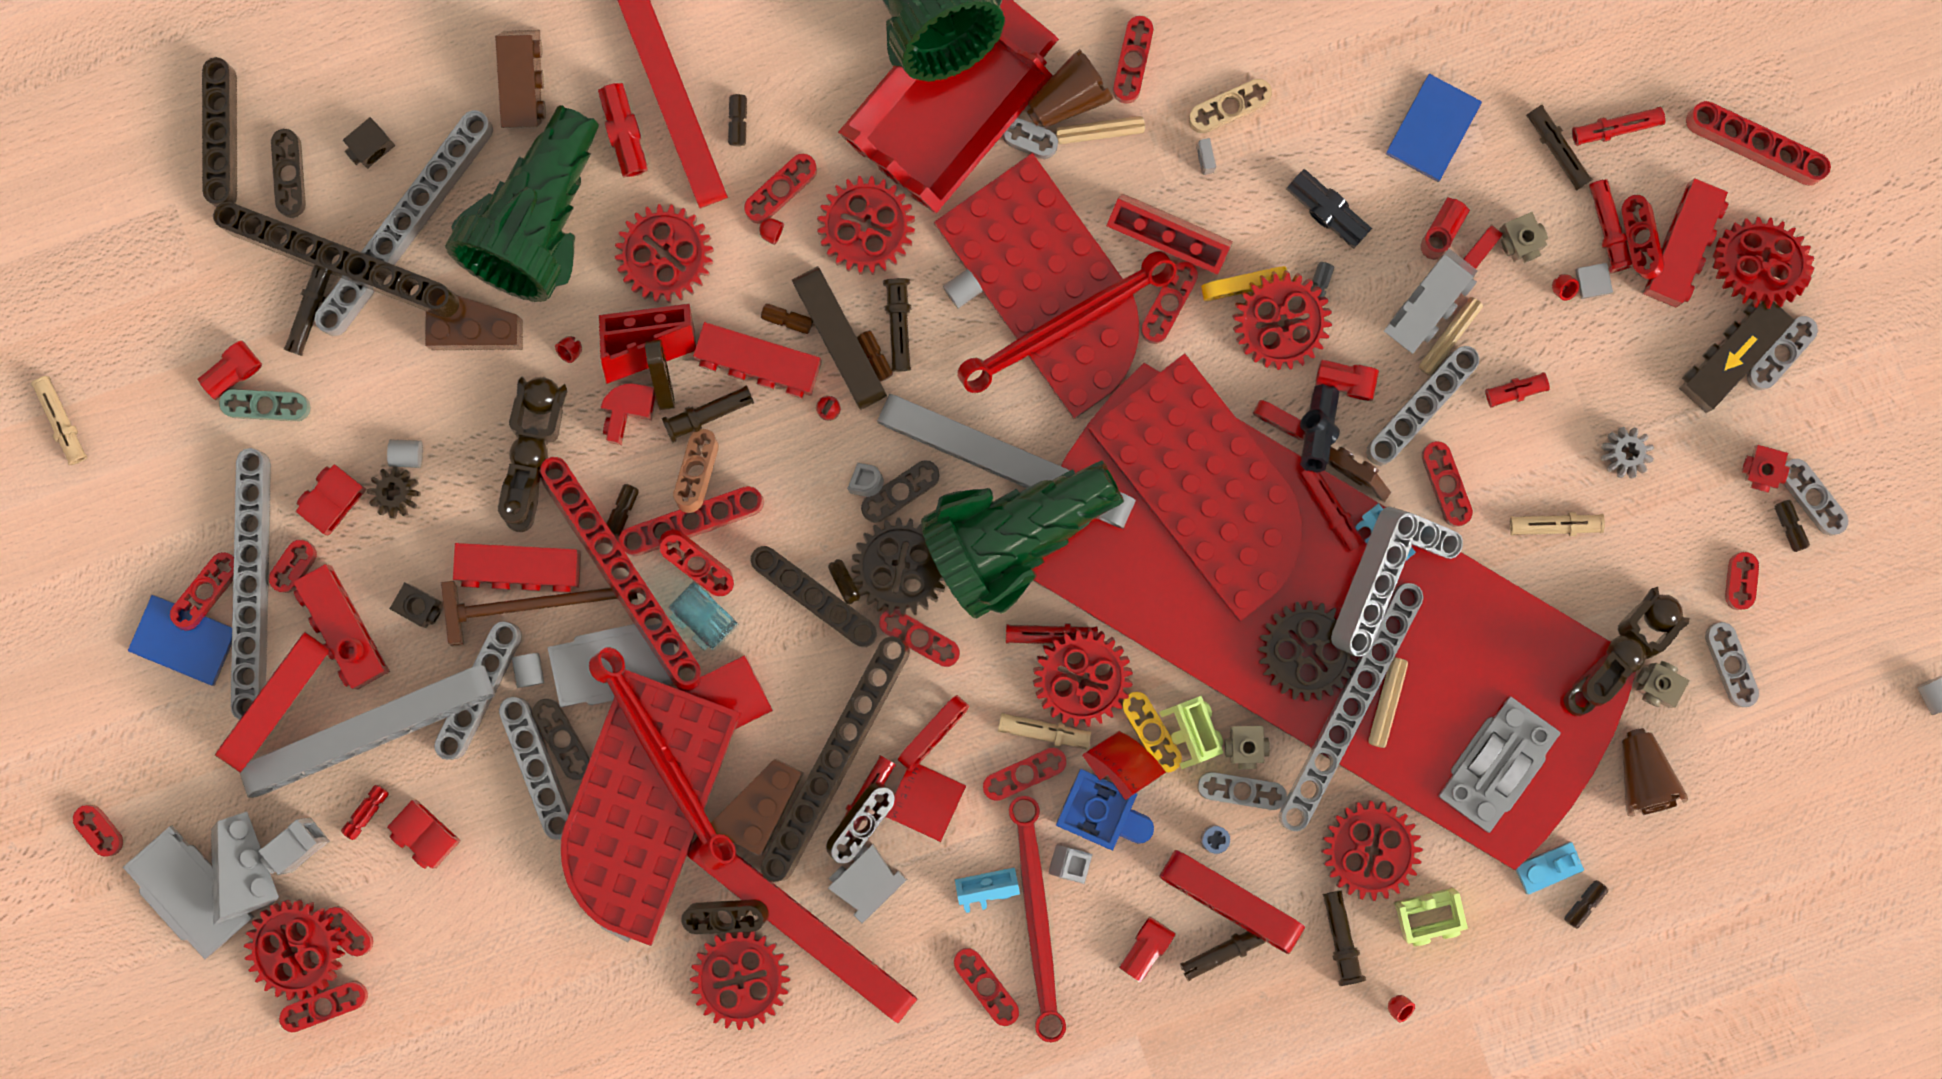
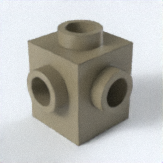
[1499,212,1548,263]
[1636,661,1690,708]
[1225,726,1270,769]

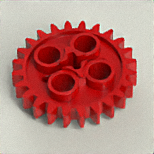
[817,176,915,275]
[615,204,714,303]
[1712,217,1815,309]
[1232,271,1332,370]
[1033,628,1133,727]
[1321,800,1423,901]
[244,899,345,1000]
[690,931,791,1030]

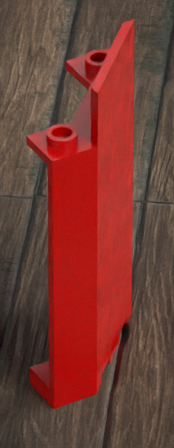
[838,0,1059,213]

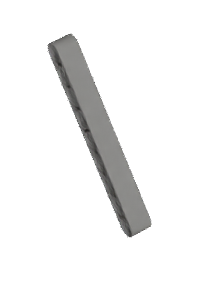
[315,110,493,336]
[877,394,1136,529]
[231,448,271,720]
[1279,583,1423,831]
[239,665,495,798]

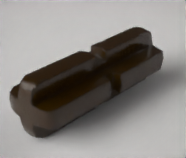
[728,94,747,147]
[606,484,639,536]
[1775,500,1810,552]
[828,559,860,605]
[1564,880,1609,929]

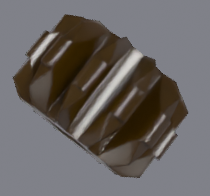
[367,467,421,519]

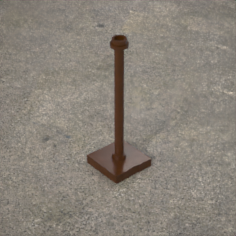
[441,581,638,647]

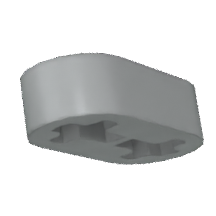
[1003,118,1058,159]

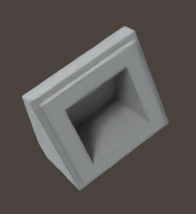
[1049,845,1093,884]

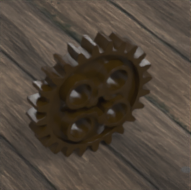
[851,517,945,617]
[1257,601,1357,701]

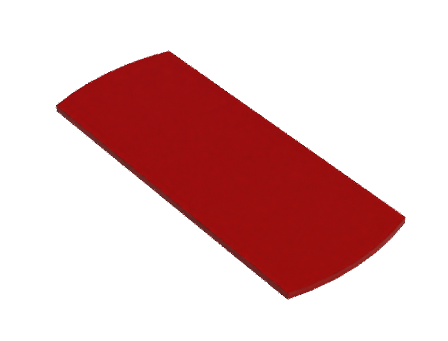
[1032,363,1636,870]

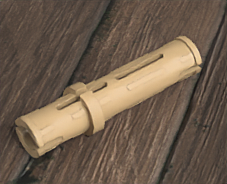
[31,376,87,465]
[1510,512,1605,536]
[998,713,1092,750]

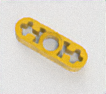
[1201,266,1287,301]
[1122,692,1182,772]

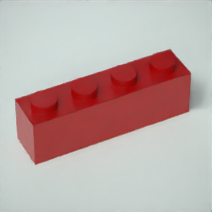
[1643,178,1729,308]
[1106,193,1233,275]
[693,322,822,398]
[453,543,581,593]
[293,564,390,690]

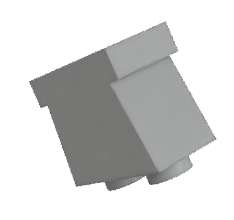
[259,818,330,875]
[828,844,907,923]

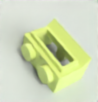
[1160,696,1224,769]
[1394,888,1468,946]

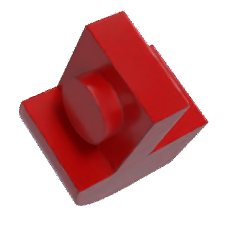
[600,383,656,446]

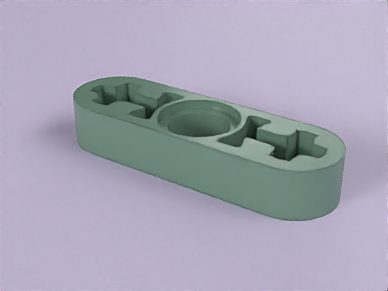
[219,389,311,421]

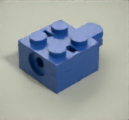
[1055,769,1154,851]

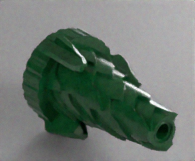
[883,0,1005,82]
[445,105,599,302]
[921,460,1124,619]

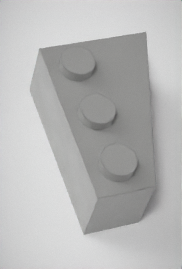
[1384,248,1478,354]
[211,812,279,925]

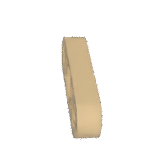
[1189,79,1272,133]

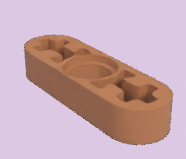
[673,429,719,513]

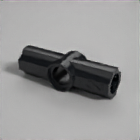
[1286,169,1372,249]
[1300,384,1340,473]

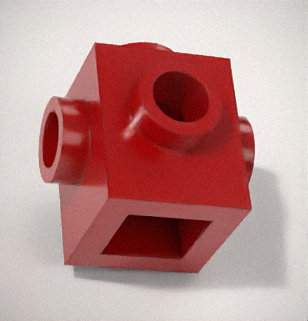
[1742,445,1790,493]

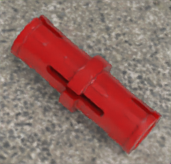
[1485,372,1550,408]

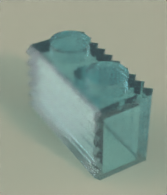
[668,581,740,651]

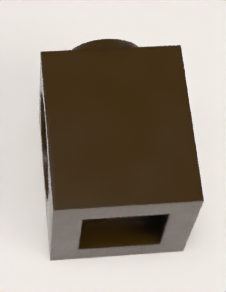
[343,117,395,169]
[389,582,442,628]

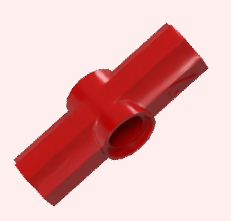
[598,83,648,178]

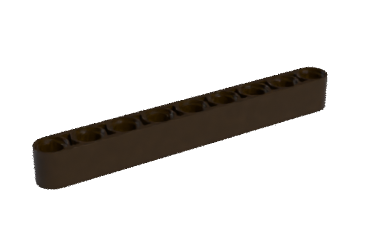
[213,202,460,318]
[761,636,910,882]

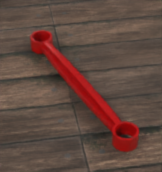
[957,251,1177,393]
[589,647,736,870]
[1009,796,1066,1043]

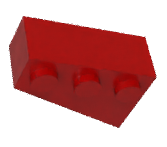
[599,303,696,384]

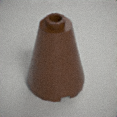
[1026,49,1113,128]
[1622,728,1688,817]

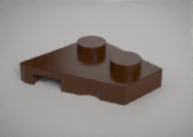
[1328,447,1391,502]

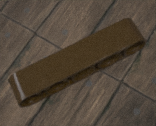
[202,57,237,207]
[792,266,887,410]
[750,546,877,647]

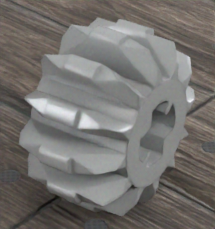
[1601,427,1654,479]

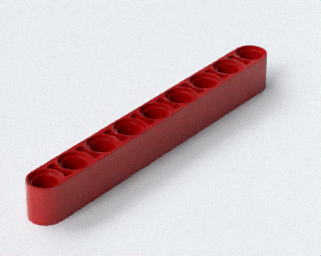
[617,0,728,209]
[540,457,701,691]
[687,836,918,1024]

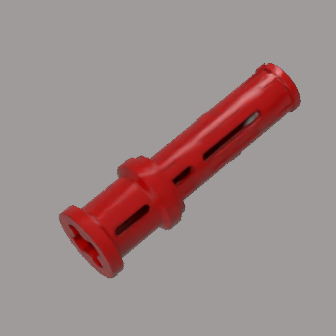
[1589,179,1633,273]

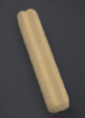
[1056,116,1145,144]
[1419,297,1483,376]
[1368,657,1408,748]

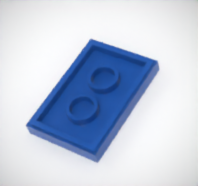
[1385,74,1482,182]
[128,595,232,686]

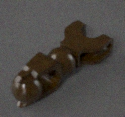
[498,376,568,532]
[1563,587,1690,717]

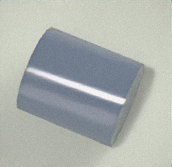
[1201,825,1230,854]

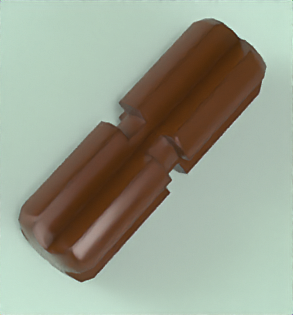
[761,303,813,334]
[857,330,893,382]

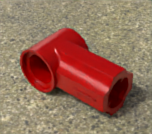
[1420,197,1470,260]
[197,340,262,400]
[1315,360,1380,401]
[1119,916,1176,982]

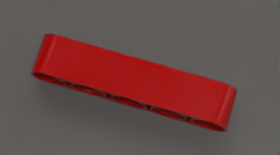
[1686,101,1831,186]
[619,486,764,556]
[214,632,330,773]
[1159,850,1305,954]

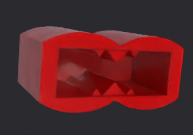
[295,464,366,536]
[387,800,461,869]

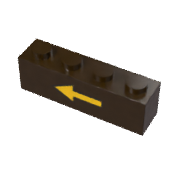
[1679,301,1795,413]

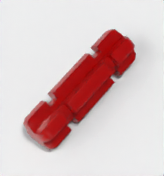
[341,785,389,840]

